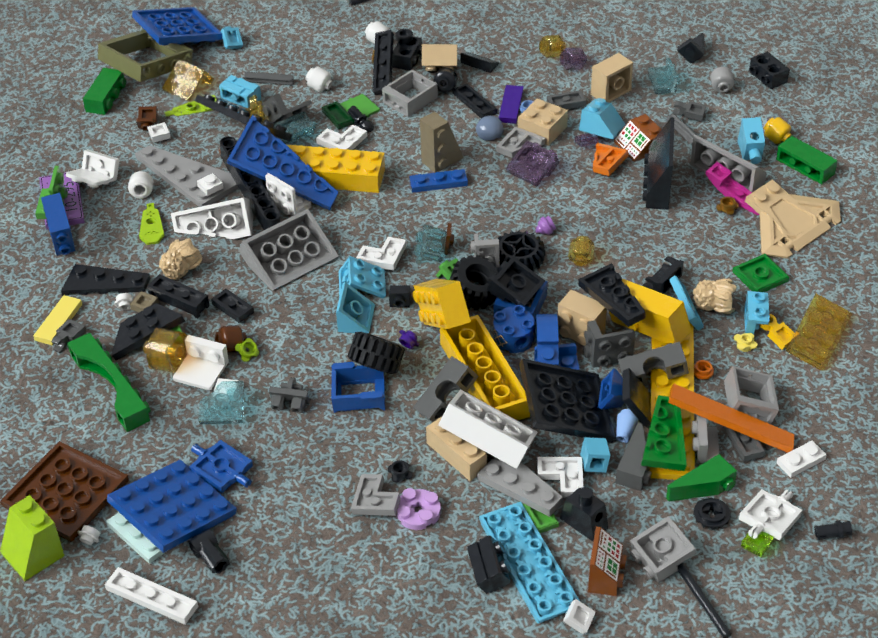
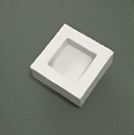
[148,122,170,143]
[197,173,223,196]
[563,599,595,634]

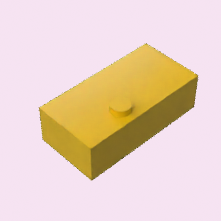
[609,279,692,344]

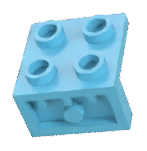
[338,256,386,298]

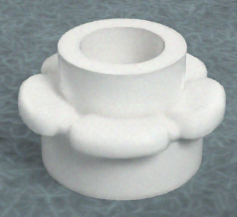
[114,293,134,311]
[78,525,100,545]

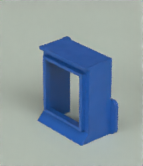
[331,362,385,413]

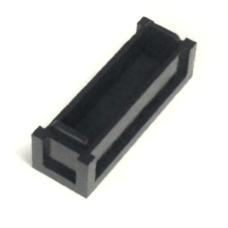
[147,274,210,319]

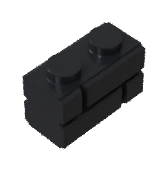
[467,535,511,594]

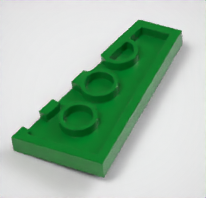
[640,395,687,471]

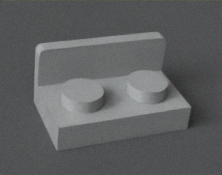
[470,233,499,267]

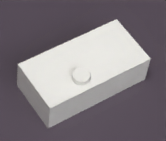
[438,389,537,469]

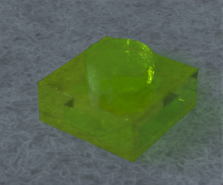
[741,528,774,558]

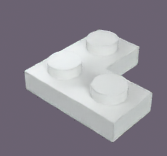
[316,125,367,150]
[356,237,407,271]
[537,457,583,497]

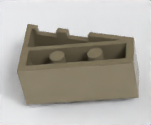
[420,112,464,173]

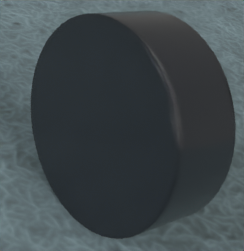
[396,29,413,44]

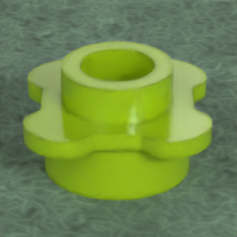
[235,338,259,362]

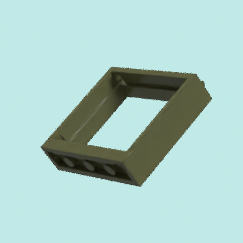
[98,30,193,82]

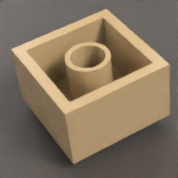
[422,44,457,71]
[591,53,633,102]
[518,99,568,146]
[558,290,607,346]

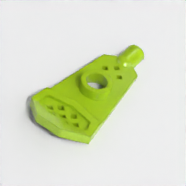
[164,95,217,117]
[139,203,165,245]

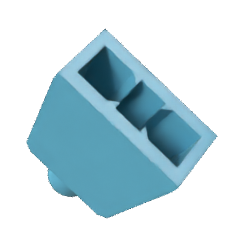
[737,117,765,164]

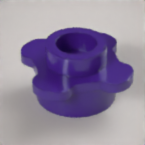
[399,330,420,349]

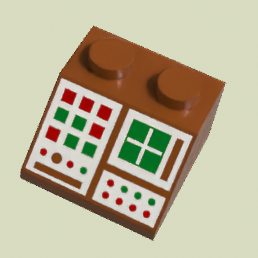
[614,114,662,162]
[588,526,627,596]

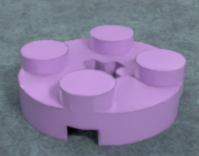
[396,488,441,530]

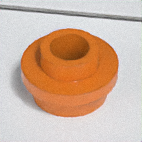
[694,360,714,380]

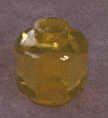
[539,34,565,58]
[568,236,595,267]

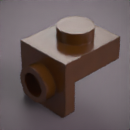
[136,106,158,131]

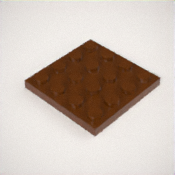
[0,441,129,542]

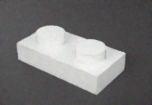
[777,441,827,478]

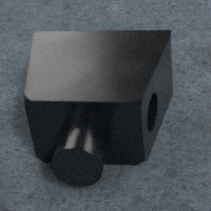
[560,487,608,542]

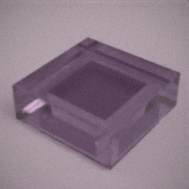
[574,133,599,147]

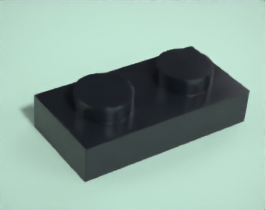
[211,289,254,323]

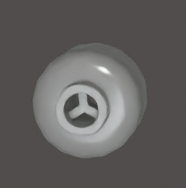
[710,67,735,93]

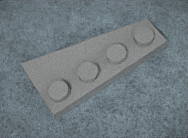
[477,457,563,517]

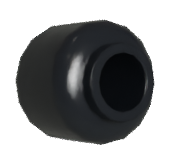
[433,67,458,93]

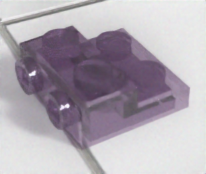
[506,140,560,187]

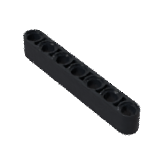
[220,136,280,230]

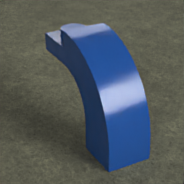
[535,314,559,366]

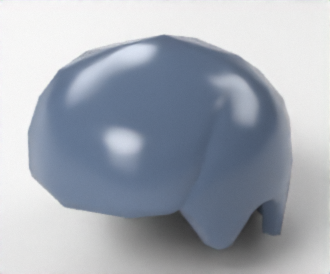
[476,116,504,141]

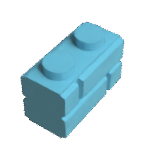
[219,75,261,109]

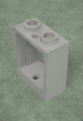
[382,70,438,117]
[724,366,779,424]

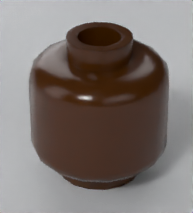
[215,325,247,353]

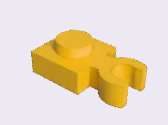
[759,314,798,350]

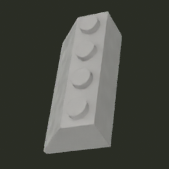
[690,135,767,192]

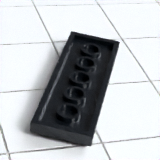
[195,94,292,141]

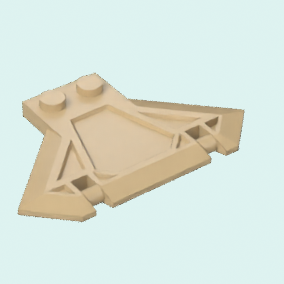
[745,179,841,258]

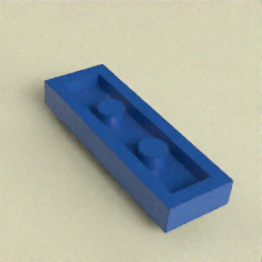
[409,169,468,193]

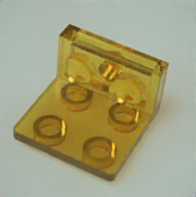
[162,59,214,101]

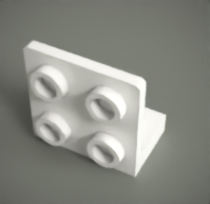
[265,173,311,216]
[173,335,229,391]

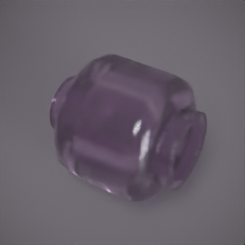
[560,47,587,70]

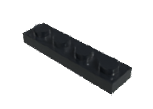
[372,30,394,95]

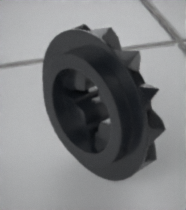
[693,498,731,530]

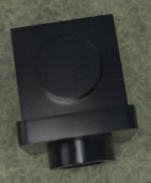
[389,285,410,308]

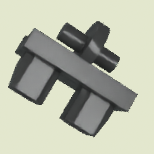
[269,377,311,413]

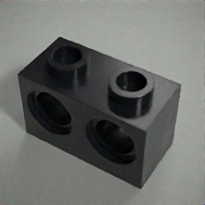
[392,36,422,71]
[749,51,790,89]

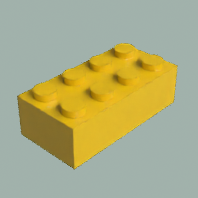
[413,279,471,329]

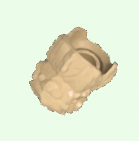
[159,238,202,280]
[693,278,737,314]

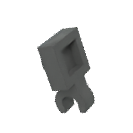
[673,101,707,121]
[52,319,86,353]

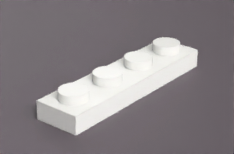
[105,567,198,624]

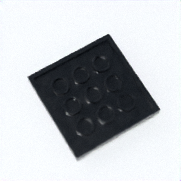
[519,359,616,443]

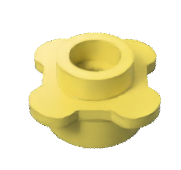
[734,333,757,352]

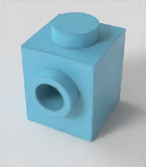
[580,437,611,473]

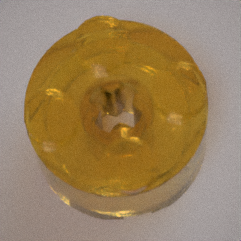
[143,328,187,373]

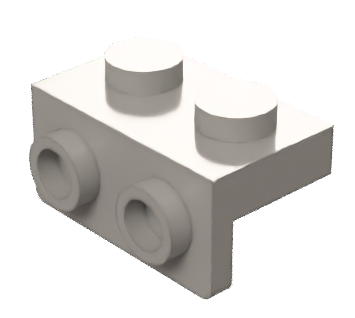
[692,415,719,463]

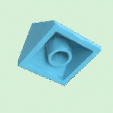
[336,282,375,333]

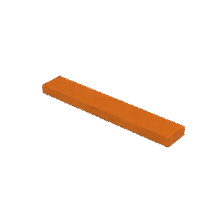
[668,384,795,453]

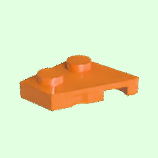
[593,143,629,176]

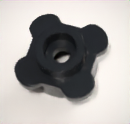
[388,460,413,483]

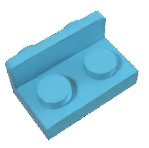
[744,291,770,335]

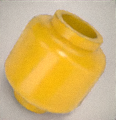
[763,117,792,144]

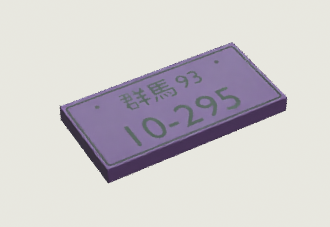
[39,173,85,230]

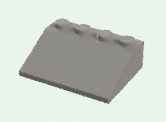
[238,209,339,291]

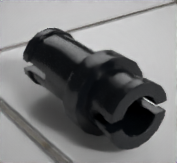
[814,520,853,540]

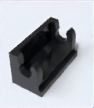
[642,256,684,294]

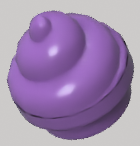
[536,216,556,235]

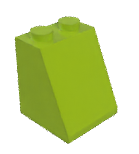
[0,495,65,581]

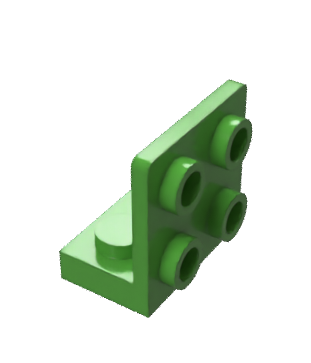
[35,166,68,219]

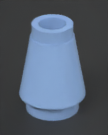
[616,409,638,443]

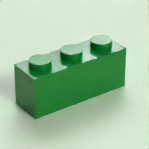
[83,68,126,115]
[776,136,838,184]

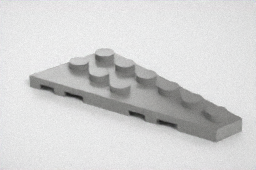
[135,145,239,207]

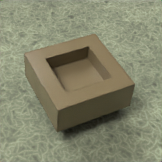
[130,291,159,312]

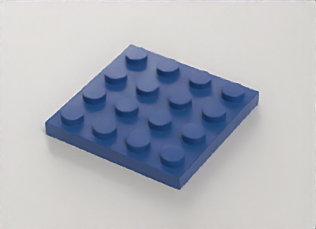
[132,7,222,46]
[107,459,237,553]

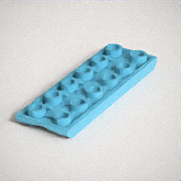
[479,501,580,623]

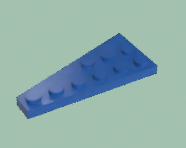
[227,115,338,210]

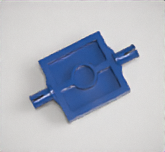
[189,440,253,493]

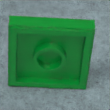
[732,254,790,292]

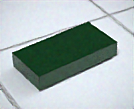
[322,101,354,130]

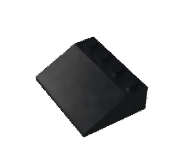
[642,117,675,210]

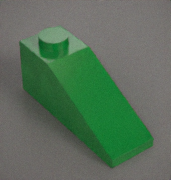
[666,454,737,502]

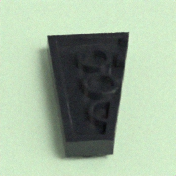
[578,263,646,327]
[61,264,151,296]

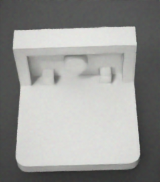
[66,149,120,188]

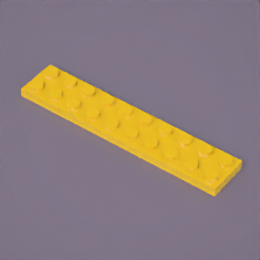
[649,322,695,480]

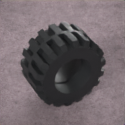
[449,255,499,310]
[347,332,405,374]

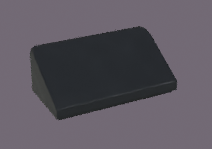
[460,52,499,73]

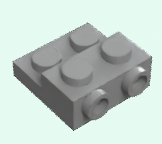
[630,516,696,583]

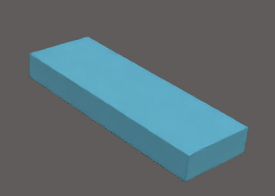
[669,276,704,331]

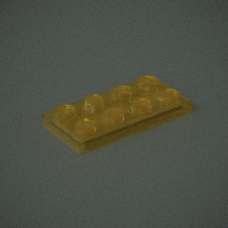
[786,294,852,371]

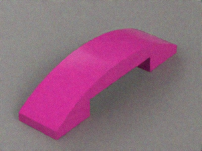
[705,162,759,215]

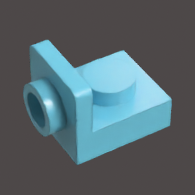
[220,26,243,49]

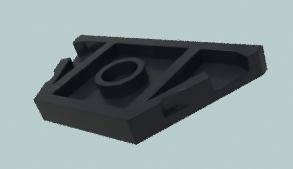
[111,303,185,360]

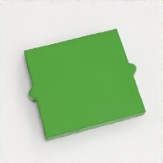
[340,94,380,121]

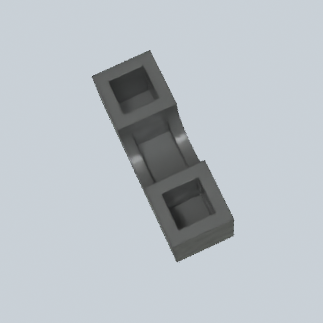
[618,341,689,386]
[413,356,479,423]

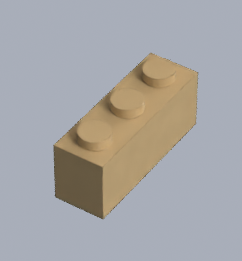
[426,417,487,481]

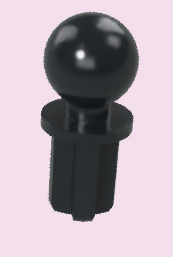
[348,106,374,133]

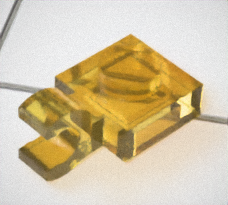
[246,95,265,121]

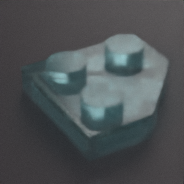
[199,381,244,424]

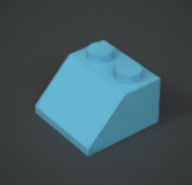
[579,98,626,140]

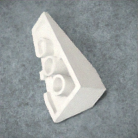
[171,197,254,239]

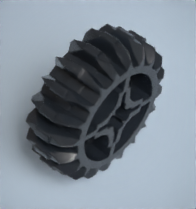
[498,230,546,272]

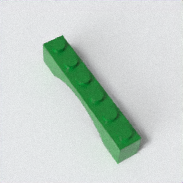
[67,332,151,432]

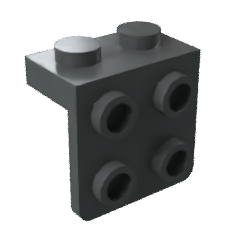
[262,93,312,124]
[583,320,636,368]

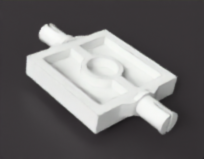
[739,489,802,541]

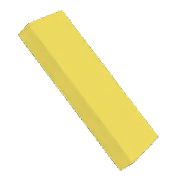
[33,295,82,346]

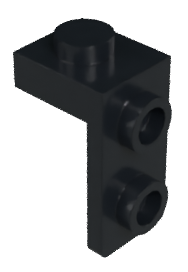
[677,33,705,63]

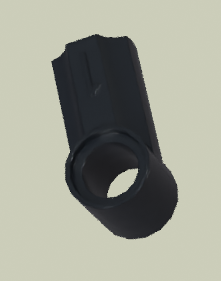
[188,529,230,574]

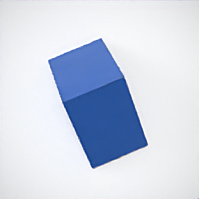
[598,368,624,409]

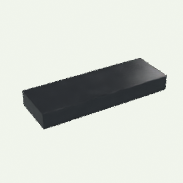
[452,83,498,119]

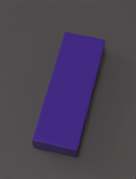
[499,85,523,124]

